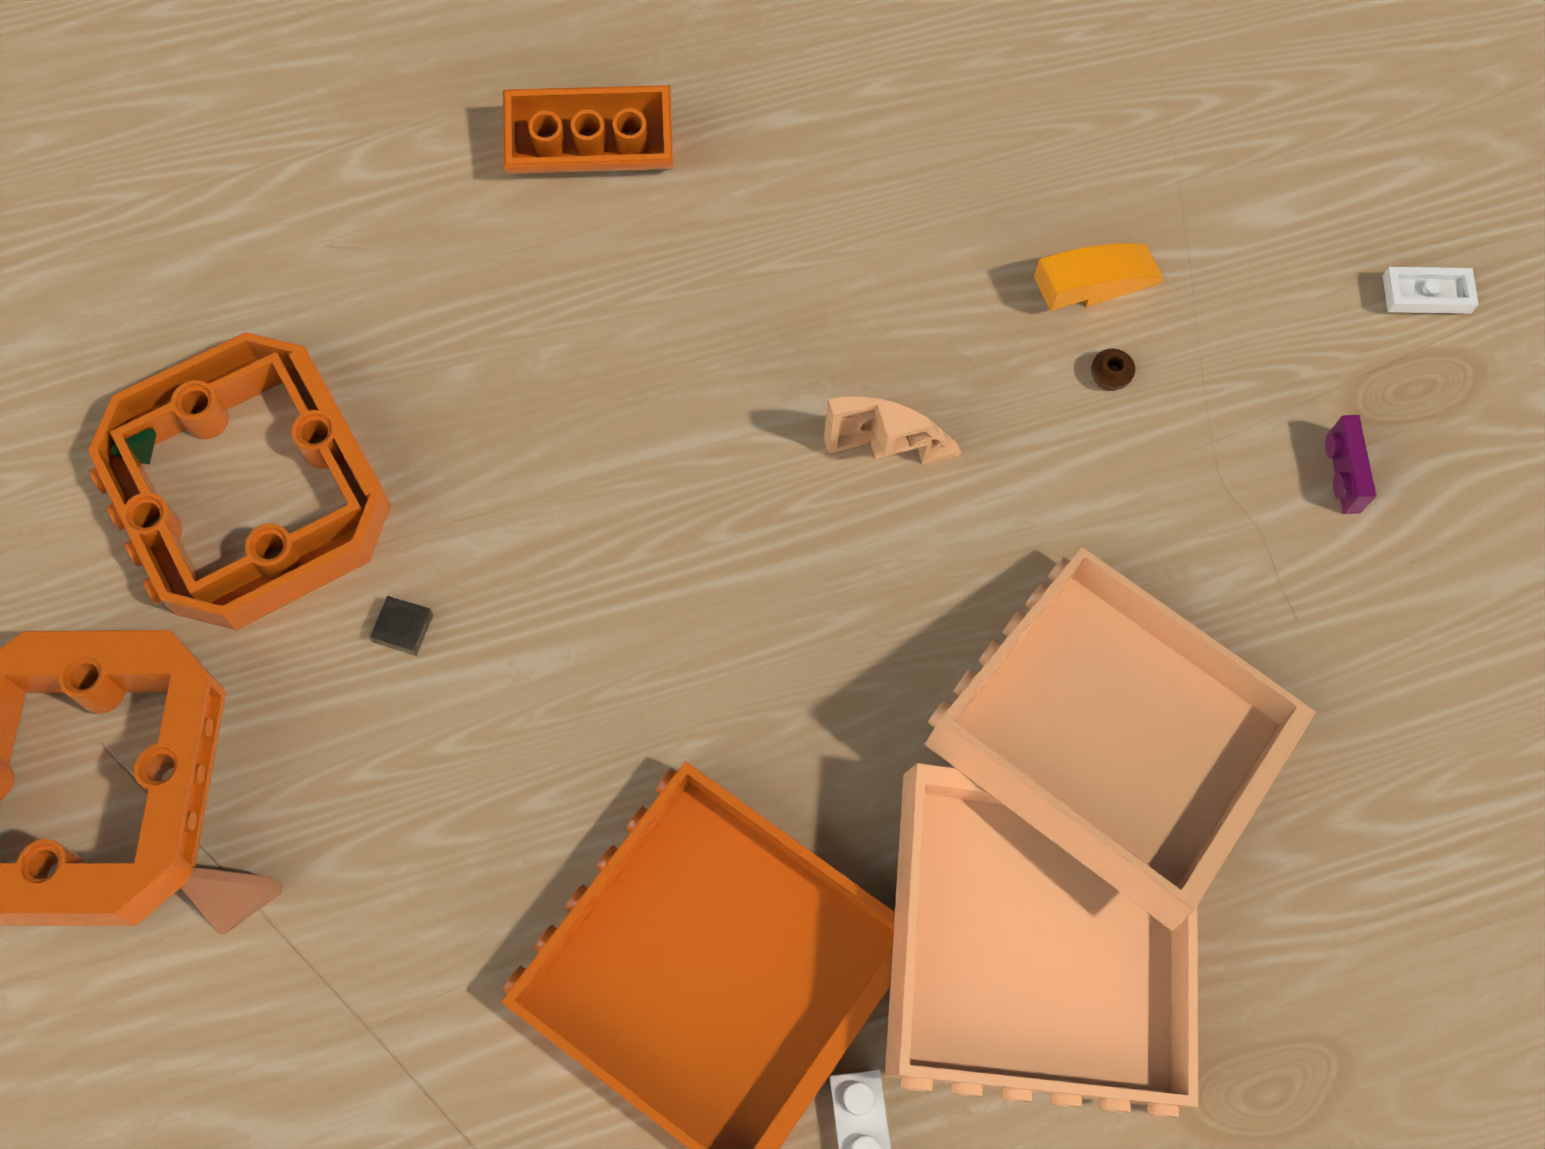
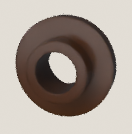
[1091,348,1135,391]

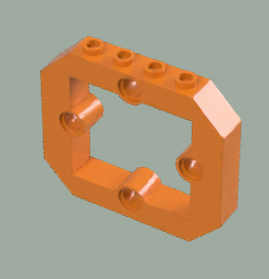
[88,332,391,630]
[0,630,226,926]

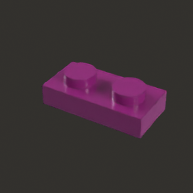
[1325,415,1377,514]

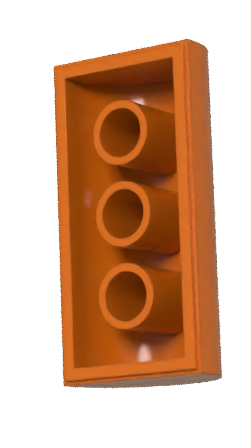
[503,85,674,174]

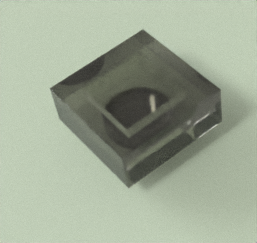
[370,596,433,656]

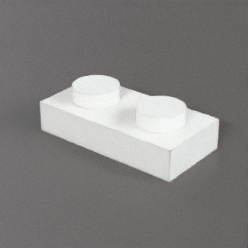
[1382,267,1479,314]
[829,1070,891,1149]

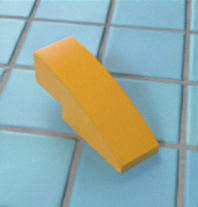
[1033,243,1164,312]

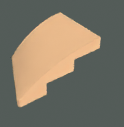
[824,396,962,464]

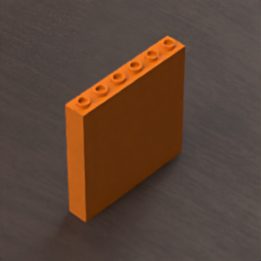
[501,761,895,1149]

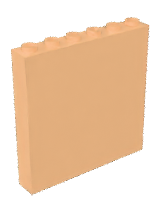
[924,547,1317,931]
[885,763,1198,1117]

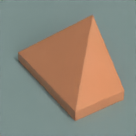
[181,867,283,935]

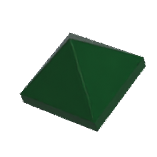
[111,427,157,464]

